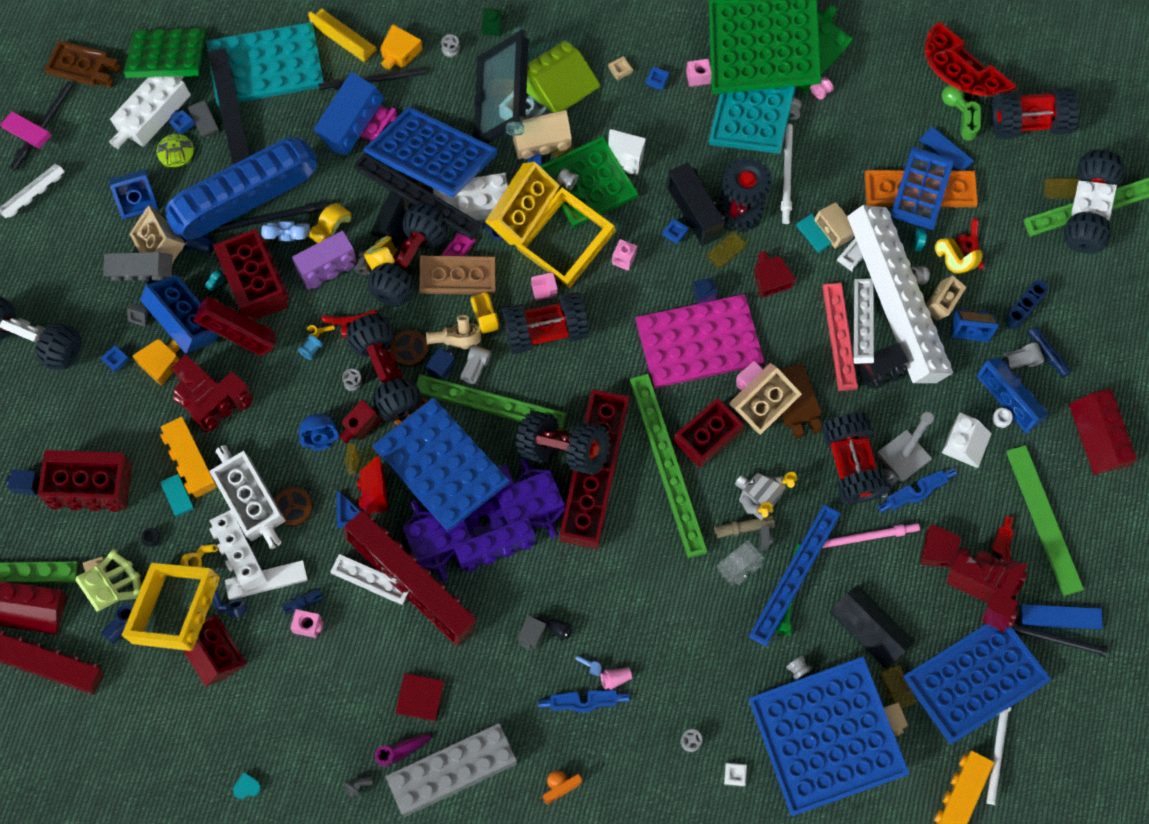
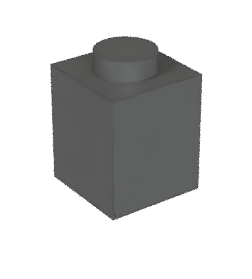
[518,616,546,650]

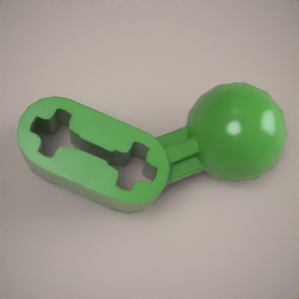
[942,85,981,140]

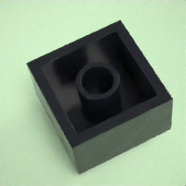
[858,342,909,389]

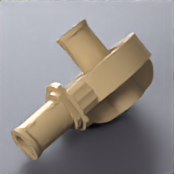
[426,315,481,349]

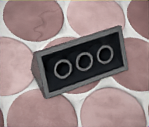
[370,171,432,245]
[830,585,915,669]

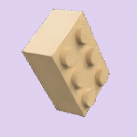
[729,363,802,435]

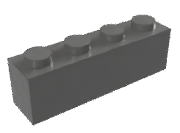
[103,252,173,281]

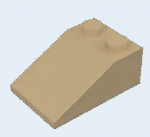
[130,205,185,264]

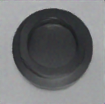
[141,528,161,548]

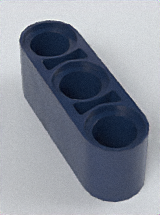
[1005,280,1048,329]

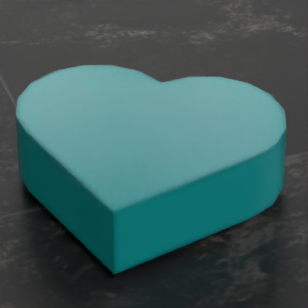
[914,228,927,252]
[205,269,227,291]
[233,772,261,799]

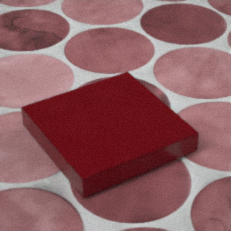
[395,673,444,722]

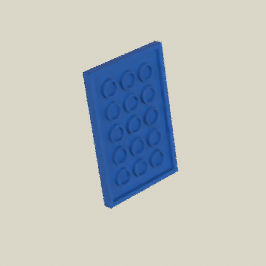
[364,107,497,198]
[372,397,509,532]
[903,624,1051,745]

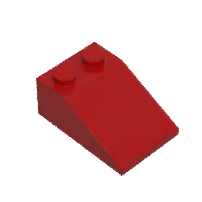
[357,456,389,514]

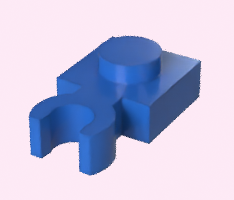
[168,109,195,135]

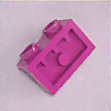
[361,106,398,141]

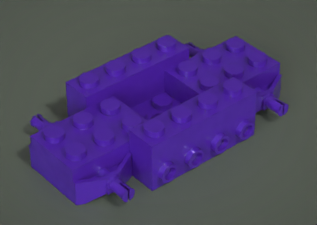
[402,458,565,582]

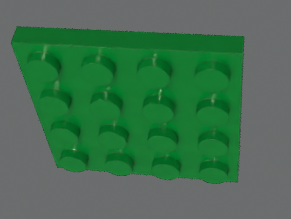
[124,28,206,78]
[540,136,638,229]

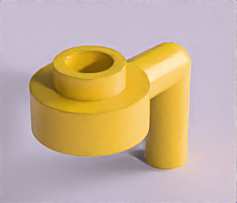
[180,544,218,567]

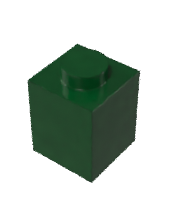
[482,8,502,37]

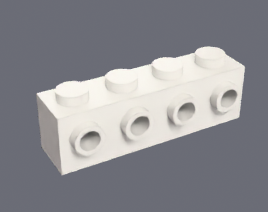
[209,510,267,593]

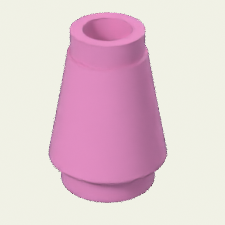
[600,667,632,690]

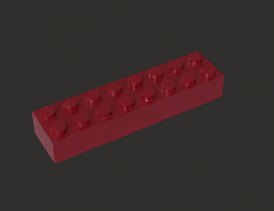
[559,389,630,550]
[344,510,476,647]

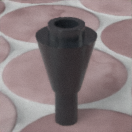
[537,614,573,641]

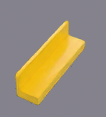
[308,9,376,63]

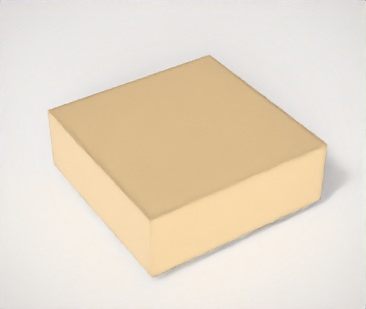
[608,56,633,81]

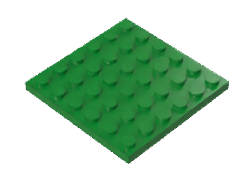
[709,0,821,95]

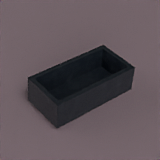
[666,162,725,247]

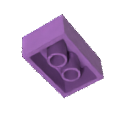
[292,231,357,290]

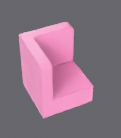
[531,272,557,301]

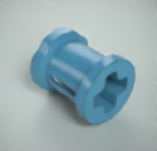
[298,335,323,360]

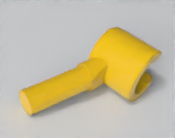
[307,325,335,338]

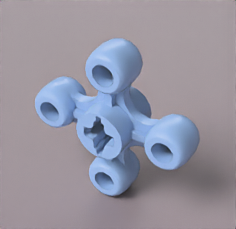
[261,221,310,241]

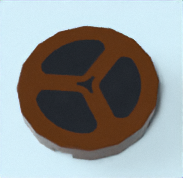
[390,330,428,367]
[274,487,313,526]

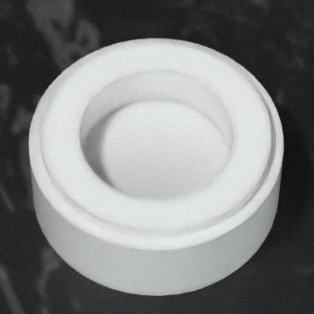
[992,408,1013,428]

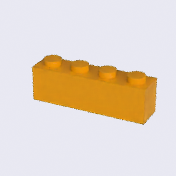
[160,417,217,498]
[934,751,994,824]

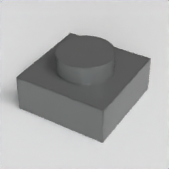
[127,303,149,327]
[759,526,773,551]

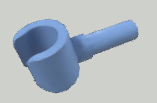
[576,655,602,676]

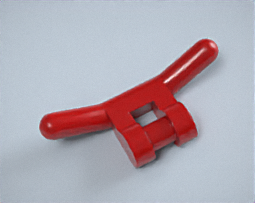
[956,218,985,269]
[321,310,378,338]

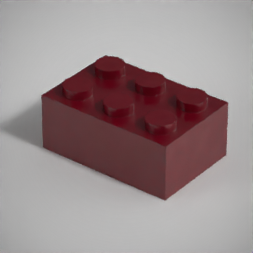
[673,398,744,469]

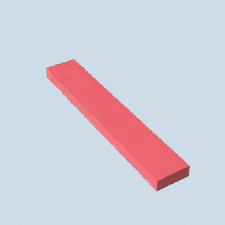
[822,283,858,391]

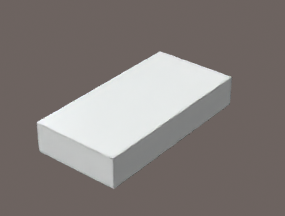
[837,238,863,271]

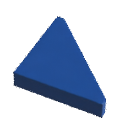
[337,491,361,528]

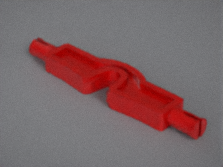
[991,516,1014,563]

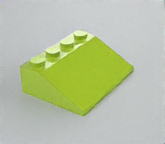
[527,40,600,113]

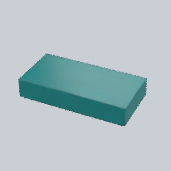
[796,214,832,253]
[160,474,194,517]

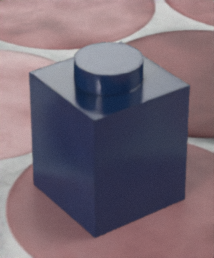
[692,277,717,304]
[426,348,455,380]
[7,469,40,496]

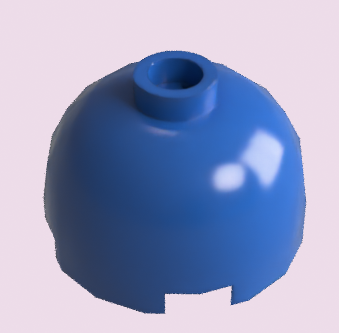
[299,414,339,451]

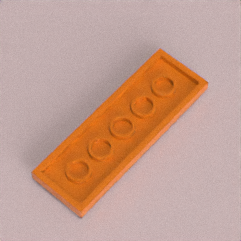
[864,170,978,207]

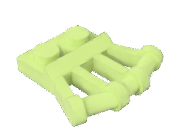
[76,549,141,612]

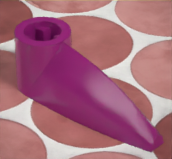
[375,734,432,767]

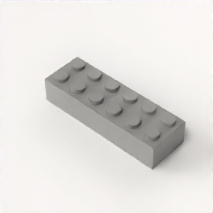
[385,723,517,818]

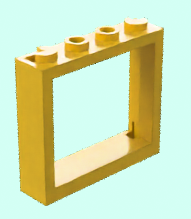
[516,188,616,289]
[122,563,220,651]

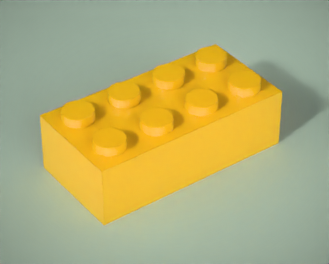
[485,162,560,245]

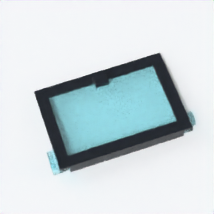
[473,28,529,144]

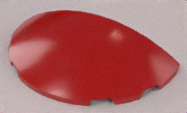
[924,21,1017,96]

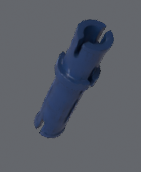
[1027,326,1072,378]

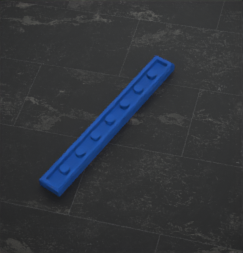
[749,504,841,647]

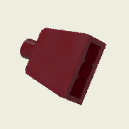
[754,251,795,299]
[339,400,383,444]
[920,524,969,568]

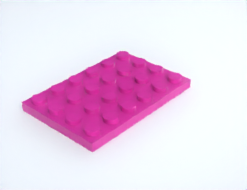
[635,294,764,389]

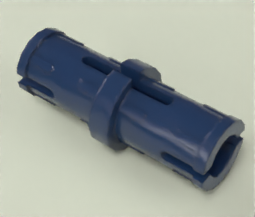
[281,588,323,615]

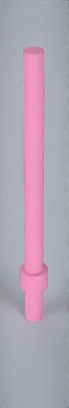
[822,523,920,548]

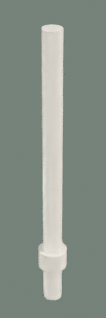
[781,124,793,224]
[986,707,1011,805]

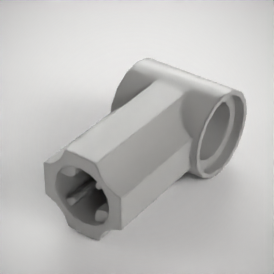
[1003,343,1045,370]
[460,345,491,384]

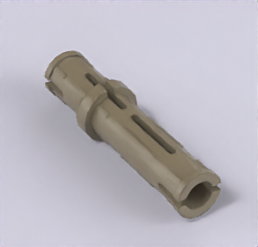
[714,515,775,539]

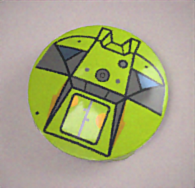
[157,134,194,167]

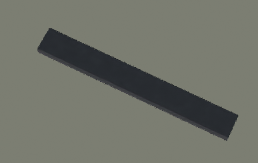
[208,48,250,165]
[353,153,483,240]

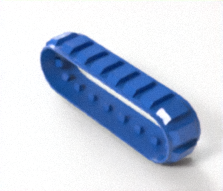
[166,136,317,240]

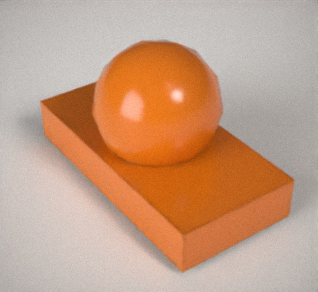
[542,770,582,804]

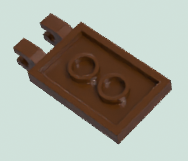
[44,41,121,88]
[780,363,822,440]

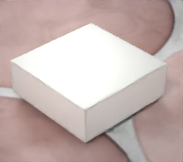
[724,763,747,786]

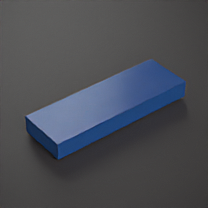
[919,127,974,171]

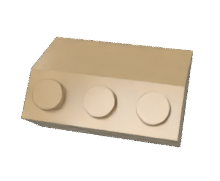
[513,110,572,159]

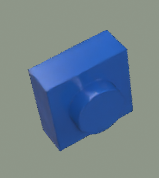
[646,67,669,90]
[662,218,688,245]
[101,345,129,373]

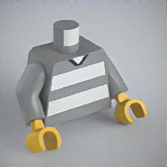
[735,472,797,521]

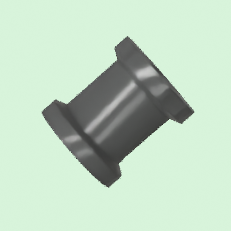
[354,251,371,275]

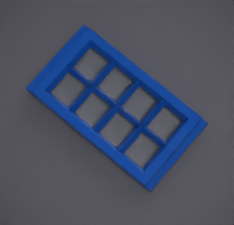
[891,147,954,230]

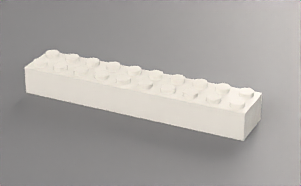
[847,205,953,383]

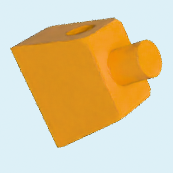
[381,25,422,70]
[133,339,180,386]

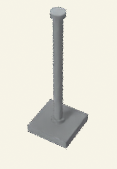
[876,412,934,483]

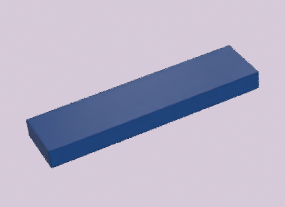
[1020,604,1103,630]

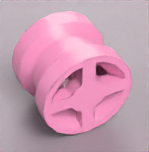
[810,77,833,100]

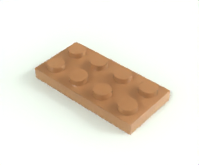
[420,256,495,295]

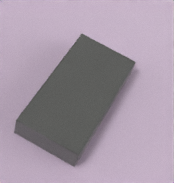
[188,100,219,139]

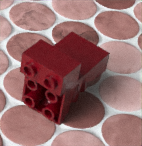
[171,354,254,434]
[947,551,1028,632]

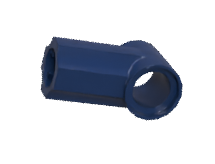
[181,235,215,254]
[101,604,133,645]

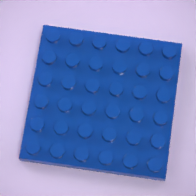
[748,657,909,817]

